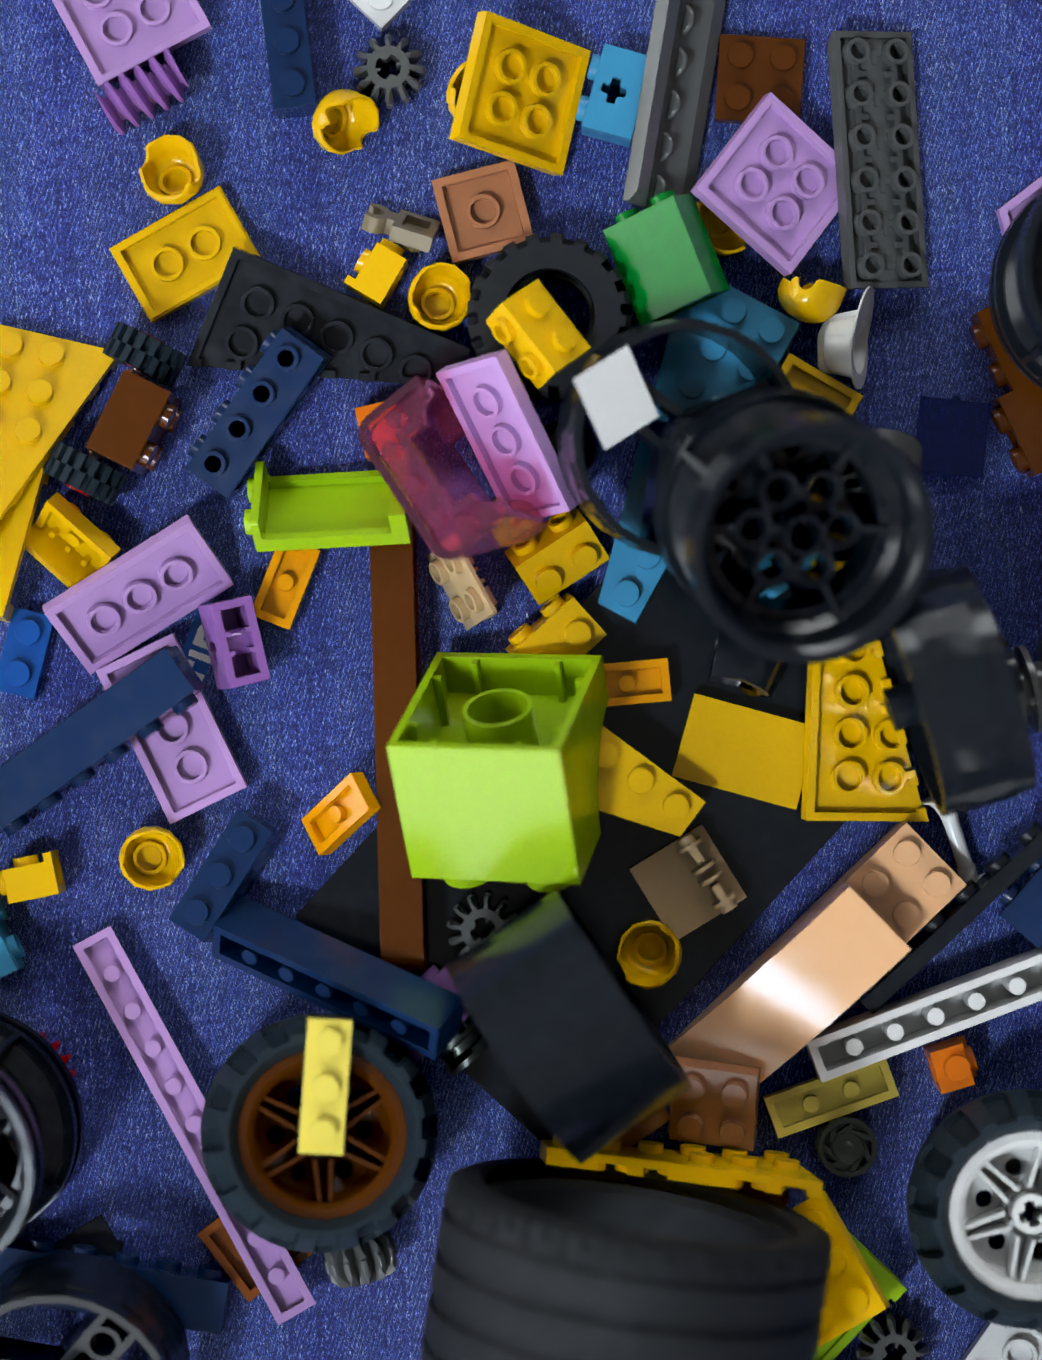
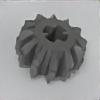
[353,34,426,109]
[447,892,518,956]
[324,1231,398,1288]
[855,1313,930,1360]

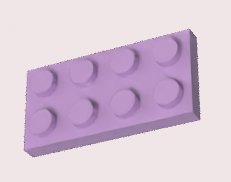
[436,349,577,525]
[42,514,234,675]
[96,633,249,824]

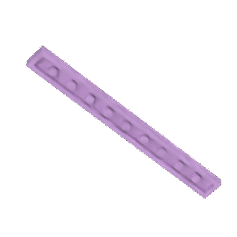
[72,926,316,1325]

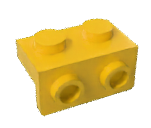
[486,279,591,389]
[25,492,121,588]
[504,507,610,606]
[505,593,607,655]

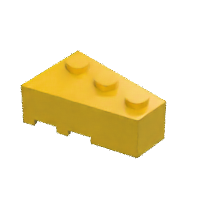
[598,726,706,837]

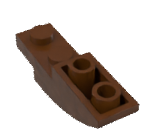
[969,307,1042,479]

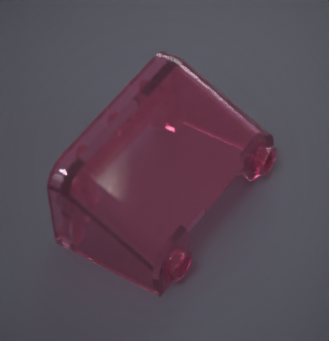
[359,375,548,561]

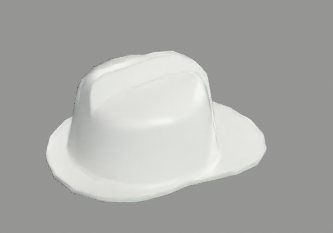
[817,286,874,389]

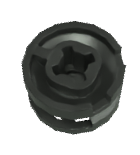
[437,1015,490,1077]
[815,1113,877,1177]

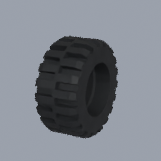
[467,233,632,403]

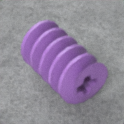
[93,48,190,136]

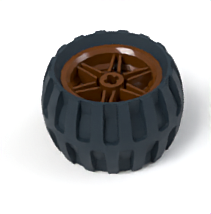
[201,1013,438,1253]

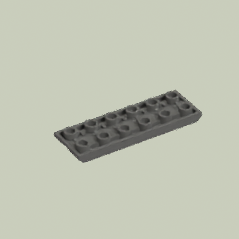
[623,0,726,209]
[827,31,928,289]

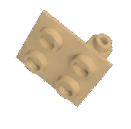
[426,535,498,631]
[629,824,747,939]

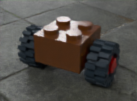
[43,321,187,506]

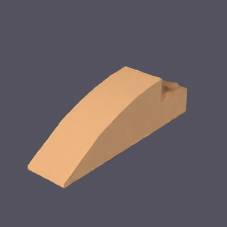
[668,821,967,1084]

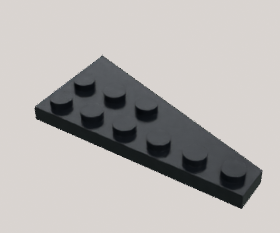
[186,246,472,388]

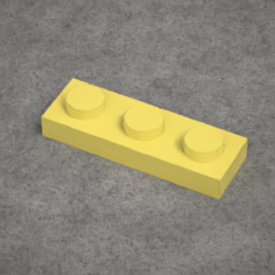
[298,1016,353,1156]
[763,1059,899,1139]

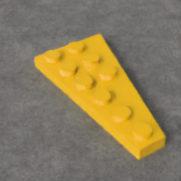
[0,324,119,521]
[801,560,929,822]
[539,1135,823,1200]

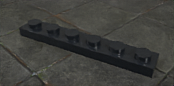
[860,820,1042,1014]

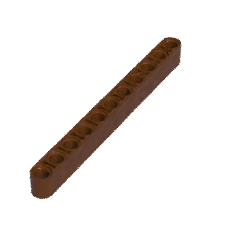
[370,504,428,972]

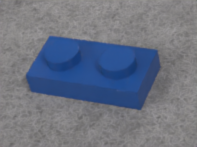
[0,607,55,700]

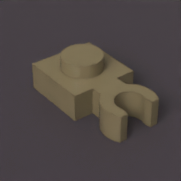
[361,203,441,253]

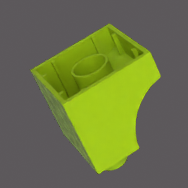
[386,652,609,892]

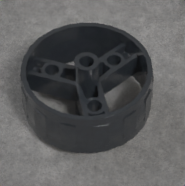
[556,319,799,556]
[879,564,1037,816]
[0,1253,190,1360]

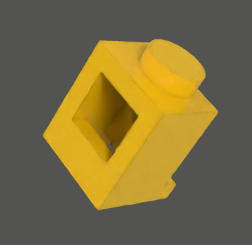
[344,238,409,309]
[0,850,66,904]

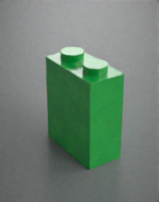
[603,190,730,325]

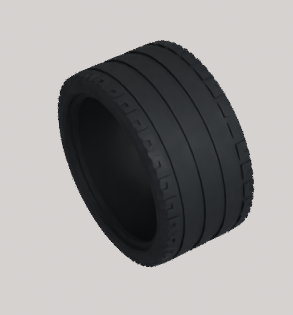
[421,1158,832,1360]

